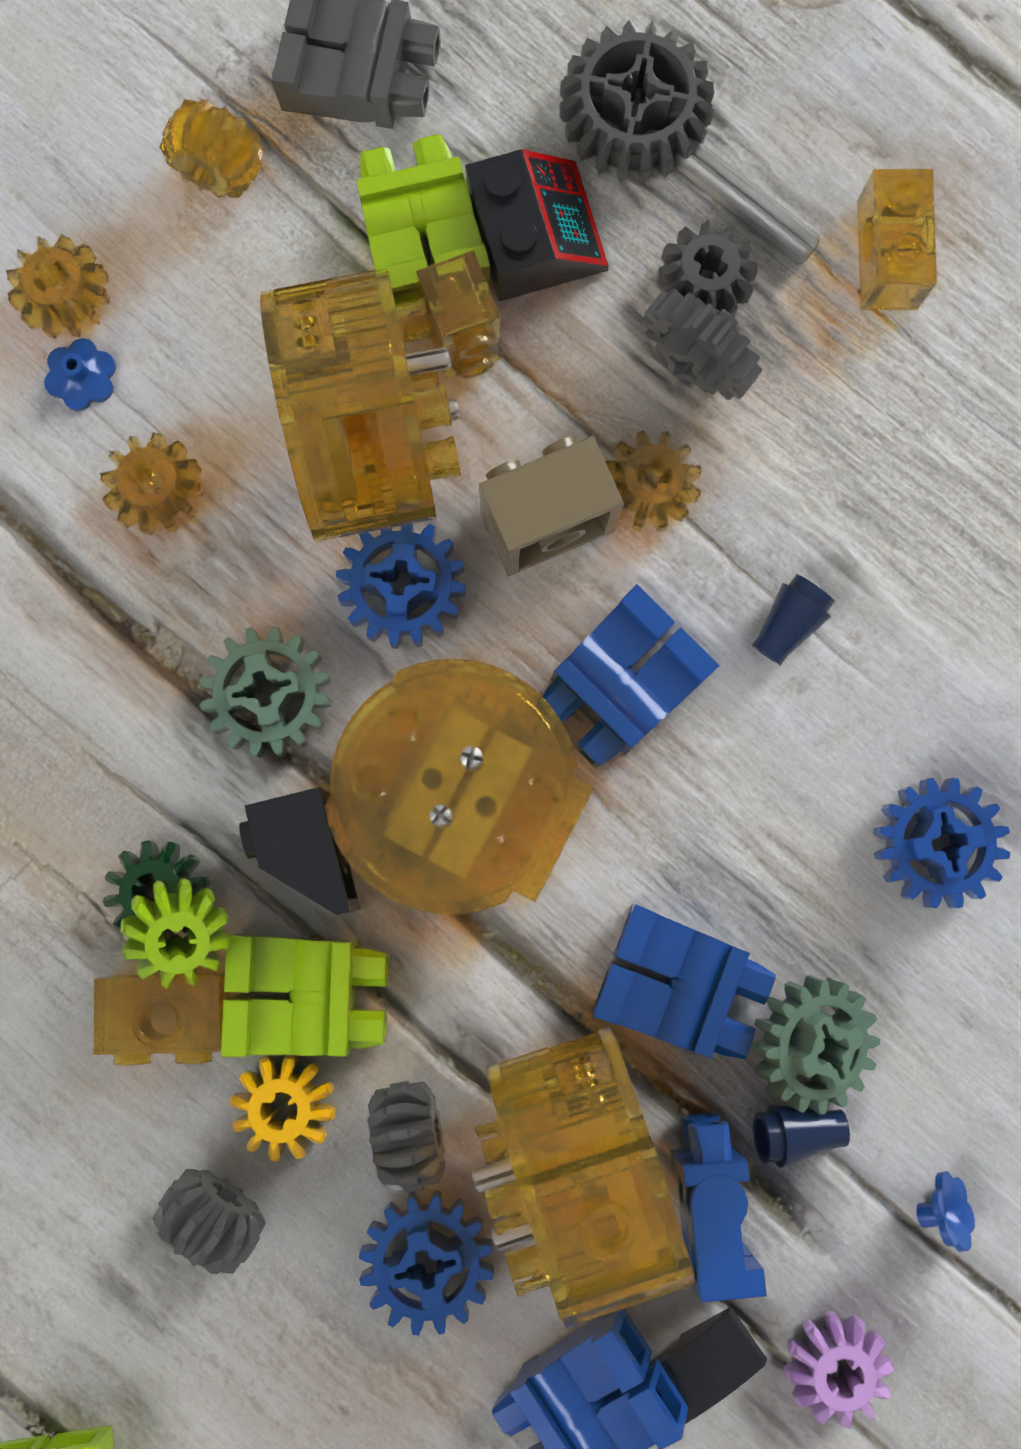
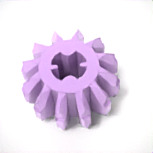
[784,1310,894,1429]

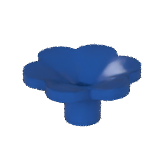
[44,338,116,411]
[916,1171,975,1252]

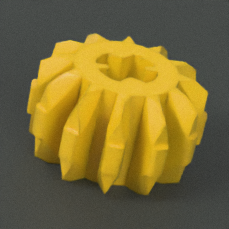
[230,1055,336,1162]

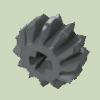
[657,220,758,317]
[367,1081,446,1193]
[152,1169,266,1274]

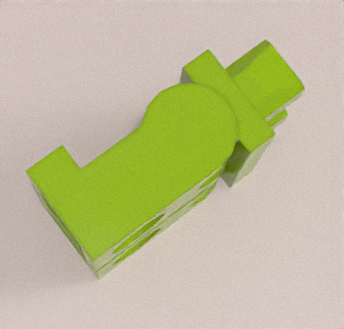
[356,134,490,311]
[221,933,390,1057]

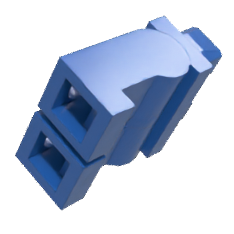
[536,584,720,769]
[591,904,776,1059]
[670,1113,767,1303]
[492,1303,689,1449]

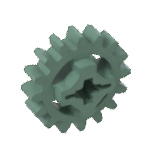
[199,627,332,758]
[750,975,880,1115]

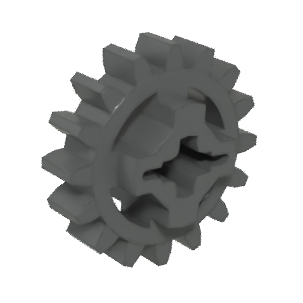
[641,289,762,400]

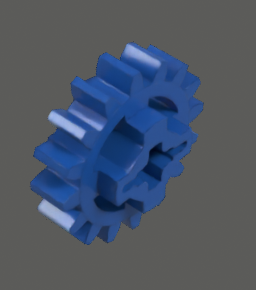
[336,517,466,649]
[873,778,1011,908]
[359,1190,494,1336]

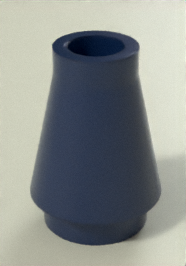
[752,574,835,666]
[753,1104,850,1168]

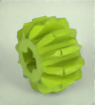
[120,878,230,989]

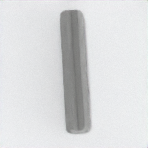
[674,137,820,264]

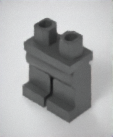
[271,0,441,129]

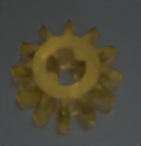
[159,99,265,198]
[6,234,111,340]
[605,430,702,532]
[100,432,204,536]

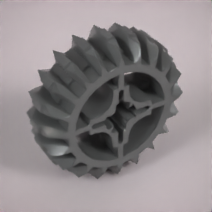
[559,20,715,184]

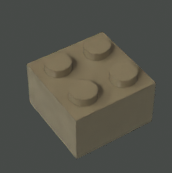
[479,435,624,577]

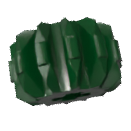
[103,840,210,940]

